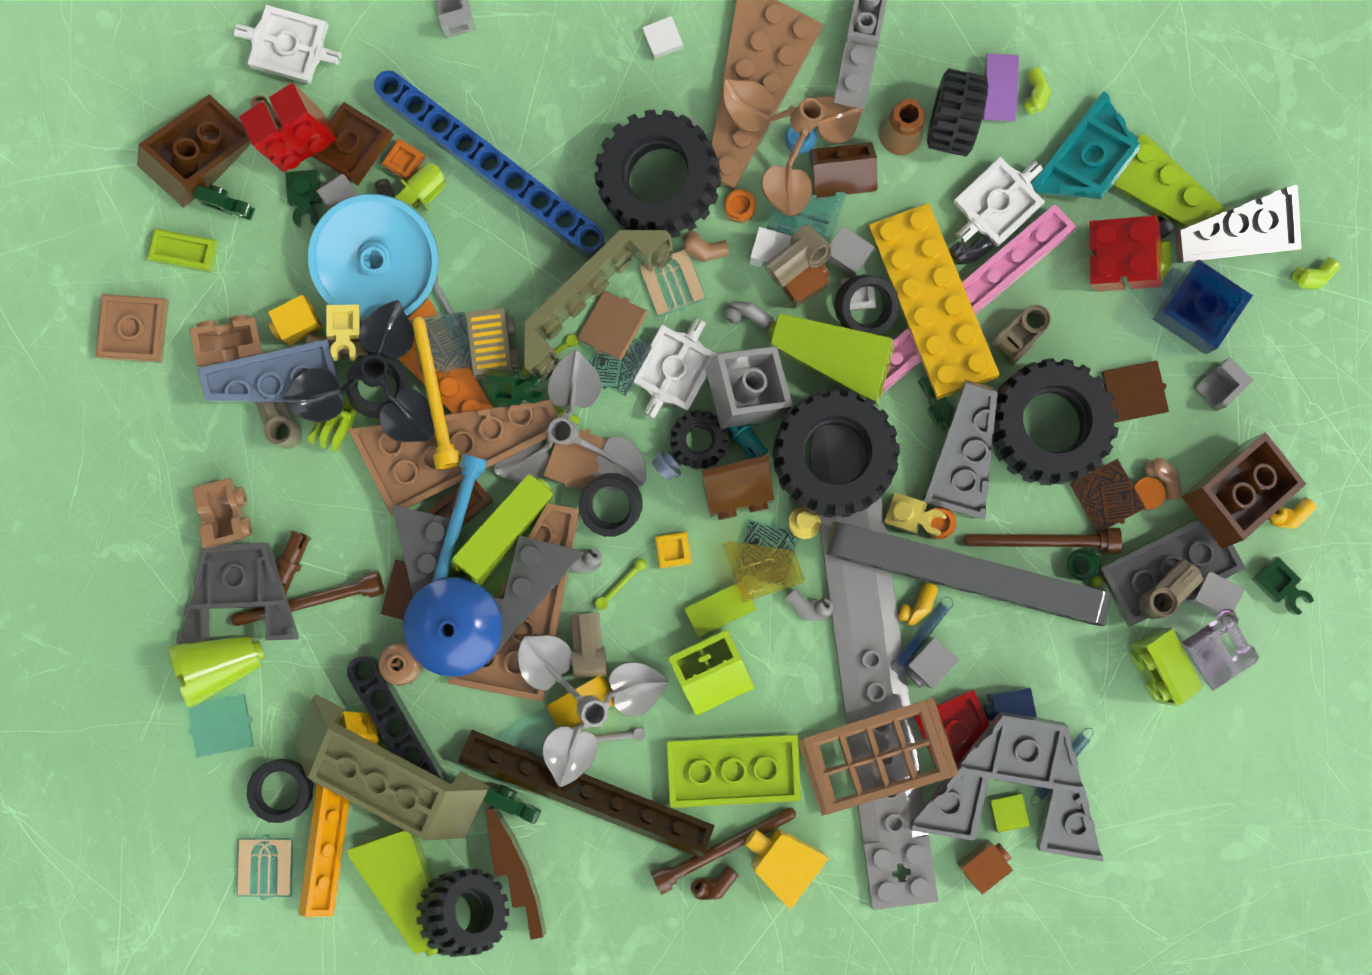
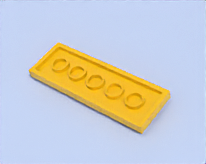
[869,203,999,400]

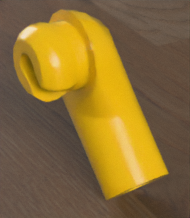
[1268,497,1317,529]
[898,582,938,626]

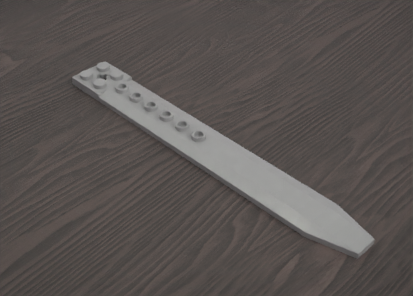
[810,388,938,910]

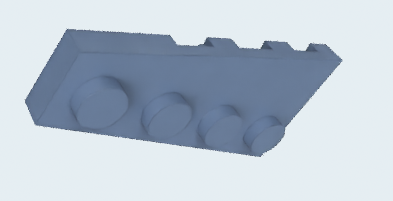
[197,339,343,403]

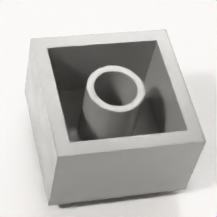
[705,346,793,428]

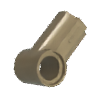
[764,225,832,288]
[255,402,302,449]
[1139,559,1204,620]
[571,612,607,678]

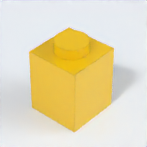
[268,294,324,345]

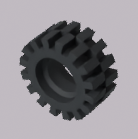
[670,409,728,470]

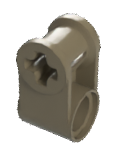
[990,304,1051,365]

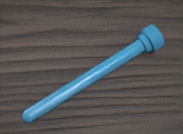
[432,454,487,582]

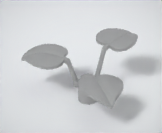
[494,350,646,491]
[517,635,669,787]

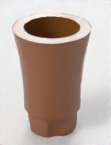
[879,98,925,155]

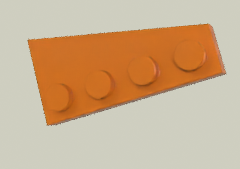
[398,298,493,414]

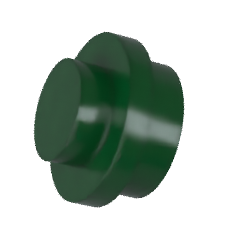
[1067,548,1100,581]

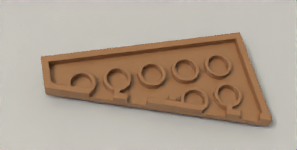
[712,0,823,191]
[348,400,560,516]
[447,503,580,702]

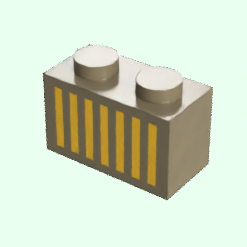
[466,307,520,380]

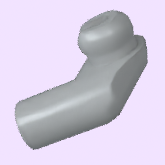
[724,301,774,330]
[570,549,602,574]
[784,589,833,621]

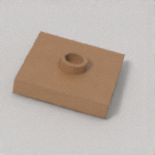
[95,294,169,363]

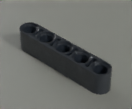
[347,656,447,782]

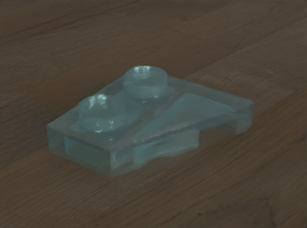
[767,192,846,244]

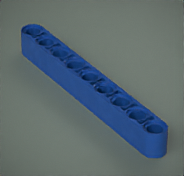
[374,70,605,258]

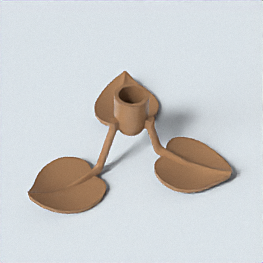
[722,79,864,217]

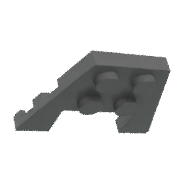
[176,542,299,644]

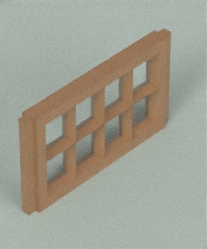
[798,697,959,816]

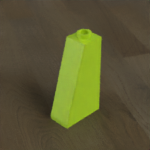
[768,313,895,407]
[449,474,554,586]
[347,829,438,956]

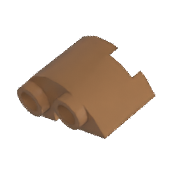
[189,315,262,368]
[192,478,253,549]

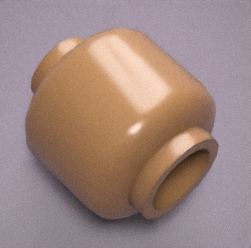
[378,643,423,686]

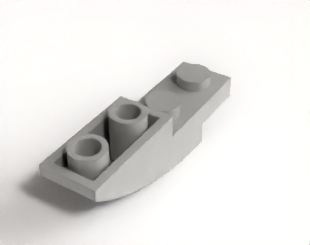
[834,0,887,109]

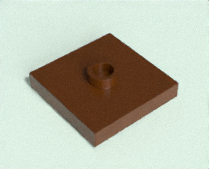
[311,102,394,186]

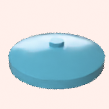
[308,194,439,322]

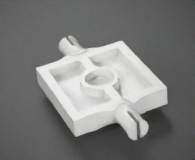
[234,5,341,85]
[953,157,1045,248]
[631,317,716,419]

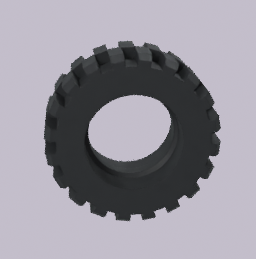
[594,109,721,238]
[992,358,1119,486]
[773,389,900,518]

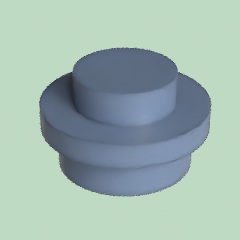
[652,450,681,481]

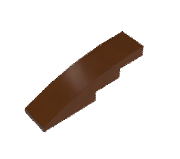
[486,806,546,940]

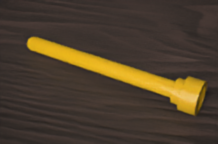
[412,317,461,470]

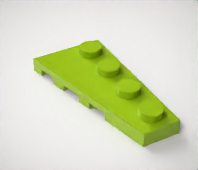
[1112,133,1227,228]

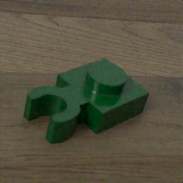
[285,169,322,227]
[193,185,255,221]
[484,369,544,405]
[918,375,954,430]
[1251,557,1314,615]
[483,784,542,824]

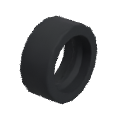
[834,274,900,335]
[346,354,408,418]
[579,473,643,537]
[246,759,314,823]

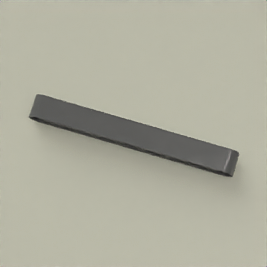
[825,522,1112,626]

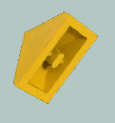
[546,676,614,729]

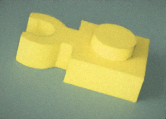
[326,304,360,361]
[884,493,946,536]

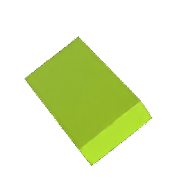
[147,228,219,273]
[684,581,757,638]

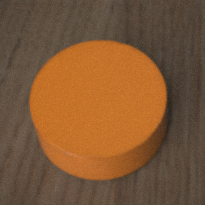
[724,189,756,223]
[1133,477,1166,510]
[924,507,957,539]

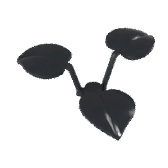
[282,300,434,442]

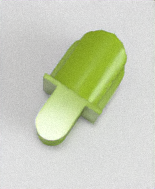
[395,163,447,211]
[307,396,359,453]

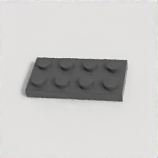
[1099,518,1246,627]

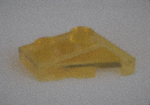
[723,541,805,603]

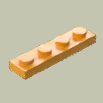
[298,784,350,917]

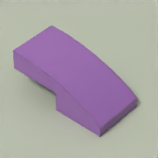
[982,53,1019,121]

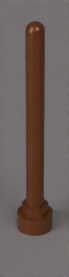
[963,528,1122,554]
[231,570,384,626]
[650,807,796,895]

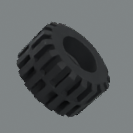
[927,68,989,157]
[416,868,509,957]

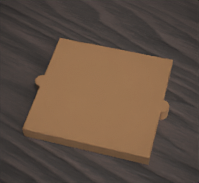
[577,291,648,361]
[543,429,607,491]

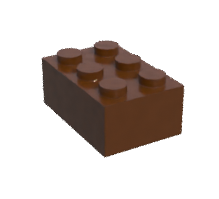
[1181,432,1306,548]

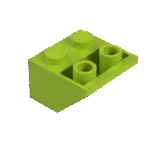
[1129,628,1203,706]
[668,629,755,716]

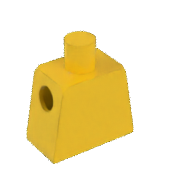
[744,828,829,910]

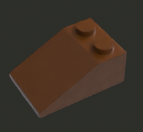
[137,94,252,208]
[702,455,774,521]

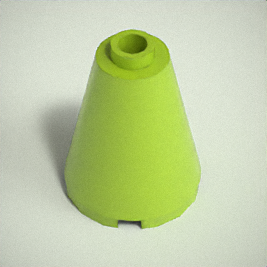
[168,636,265,708]

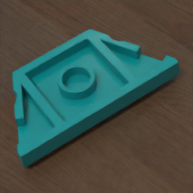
[1031,91,1140,199]

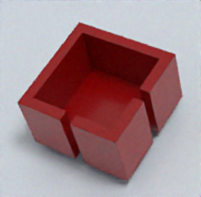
[239,82,337,173]
[1089,215,1162,292]

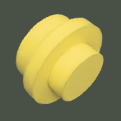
[788,507,821,539]

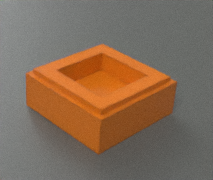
[381,138,426,181]

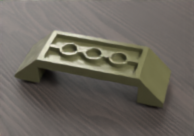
[524,230,674,380]
[293,694,490,840]

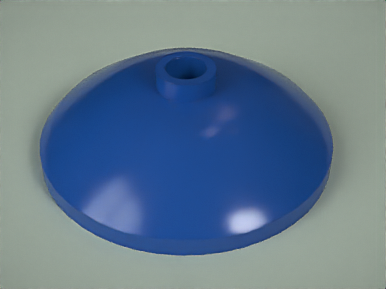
[403,577,503,677]

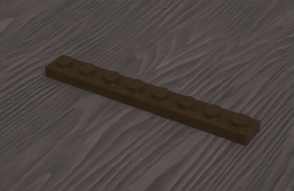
[458,730,715,859]

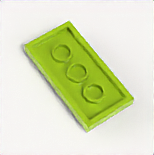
[667,734,801,808]

